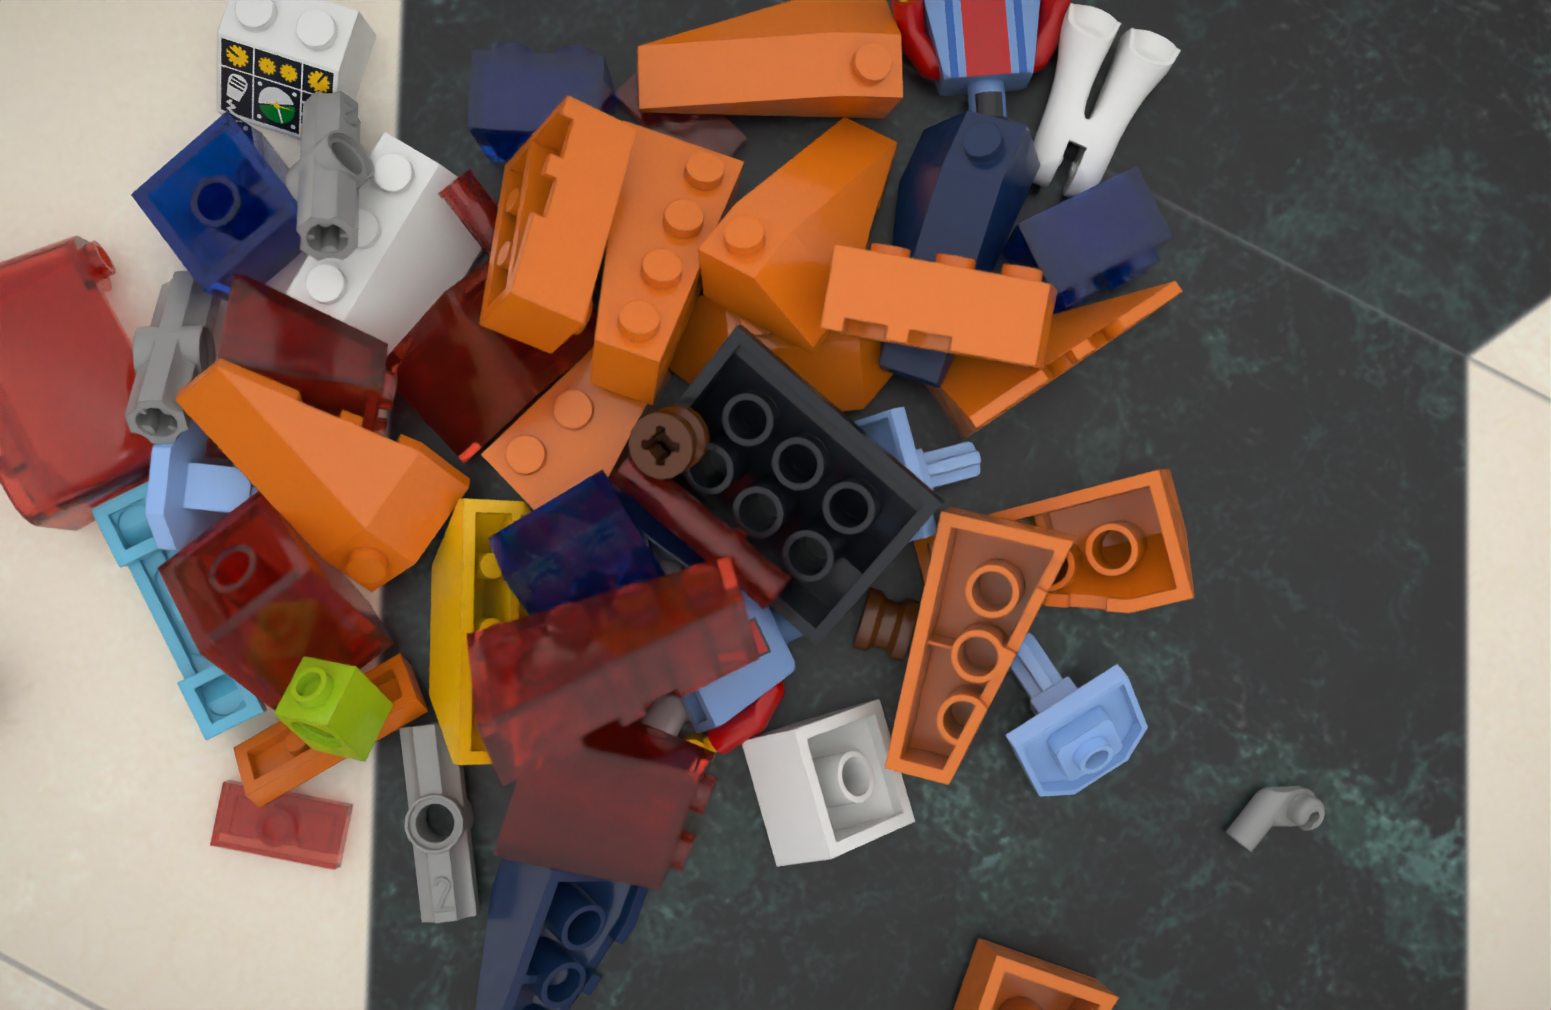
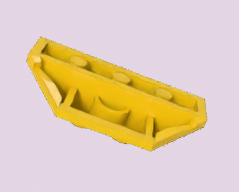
[429,499,570,765]

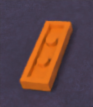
[233,653,429,808]

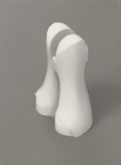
[1033,3,1181,204]

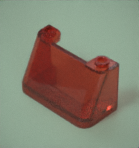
[0,236,193,531]

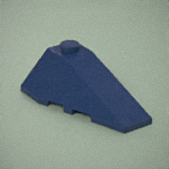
[879,110,1040,388]
[475,831,655,1010]

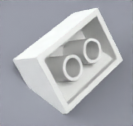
[283,131,498,372]

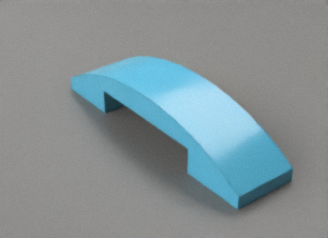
[90,482,267,740]

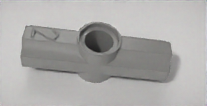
[285,91,374,261]
[125,271,221,444]
[399,722,480,923]

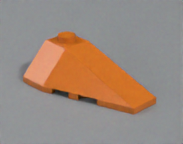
[636,0,903,119]
[698,117,898,354]
[925,281,1183,441]
[175,358,470,592]
[913,468,1195,613]

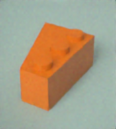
[479,95,638,354]
[820,243,1057,369]
[481,347,672,551]

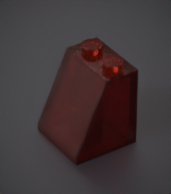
[377,259,598,464]
[205,273,398,460]
[158,491,394,711]
[493,695,718,890]

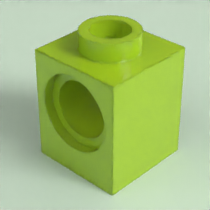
[274,656,393,762]

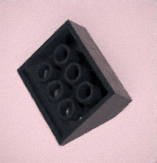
[621,324,945,646]

